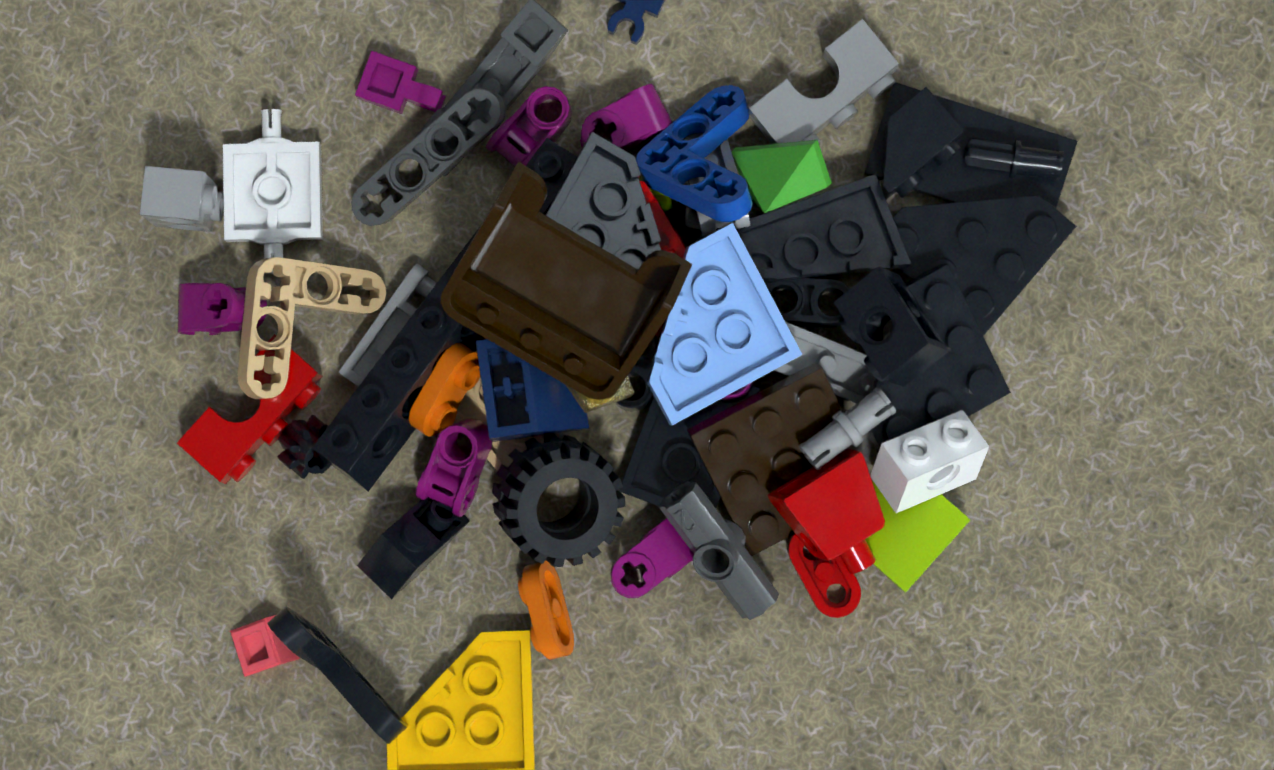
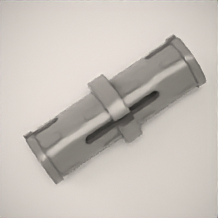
[799,387,896,471]

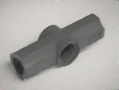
[659,481,779,620]

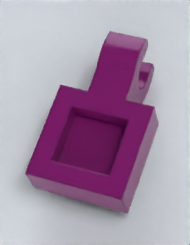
[355,51,446,114]

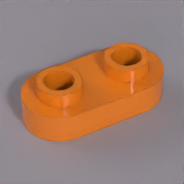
[409,343,481,437]
[518,561,574,660]

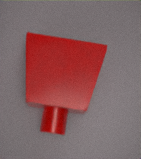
[767,449,885,574]

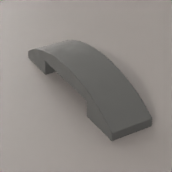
[413,0,568,176]

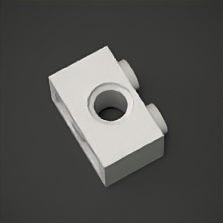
[870,410,989,513]

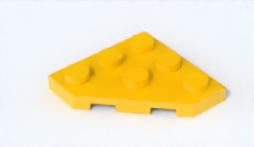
[387,630,535,770]

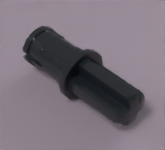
[964,138,1064,181]

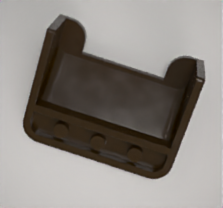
[441,162,692,400]

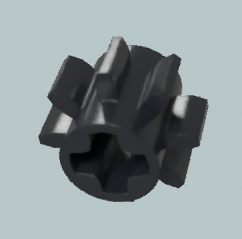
[277,415,331,479]

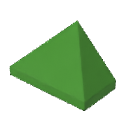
[731,140,832,214]

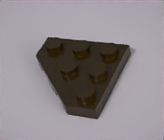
[687,362,841,556]

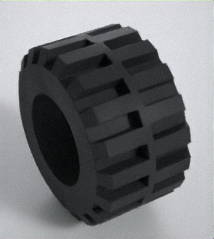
[492,434,626,567]

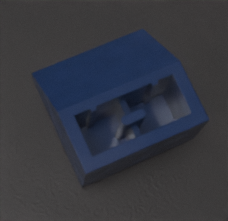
[476,339,590,442]

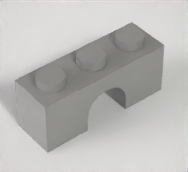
[749,19,899,144]

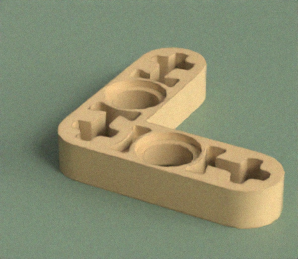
[237,257,386,399]

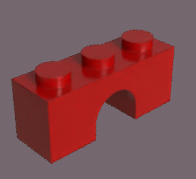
[177,334,323,484]

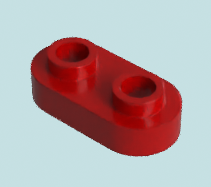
[788,534,861,618]

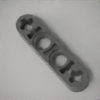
[351,88,506,226]

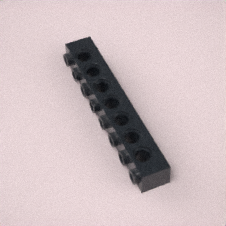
[312,138,577,492]

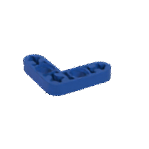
[636,85,753,222]

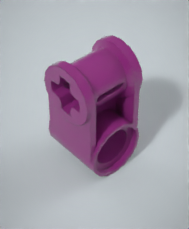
[580,84,673,152]
[486,86,572,167]
[177,283,267,335]
[416,418,492,517]
[611,518,694,598]

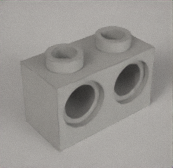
[140,166,224,232]

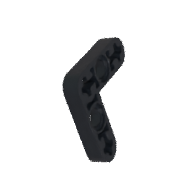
[267,606,407,744]

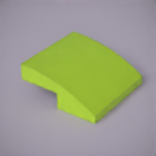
[865,481,970,593]

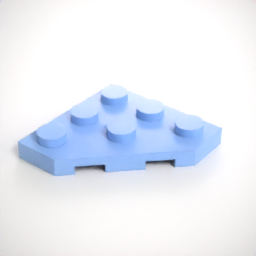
[646,223,802,425]

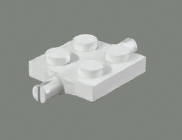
[223,109,323,274]

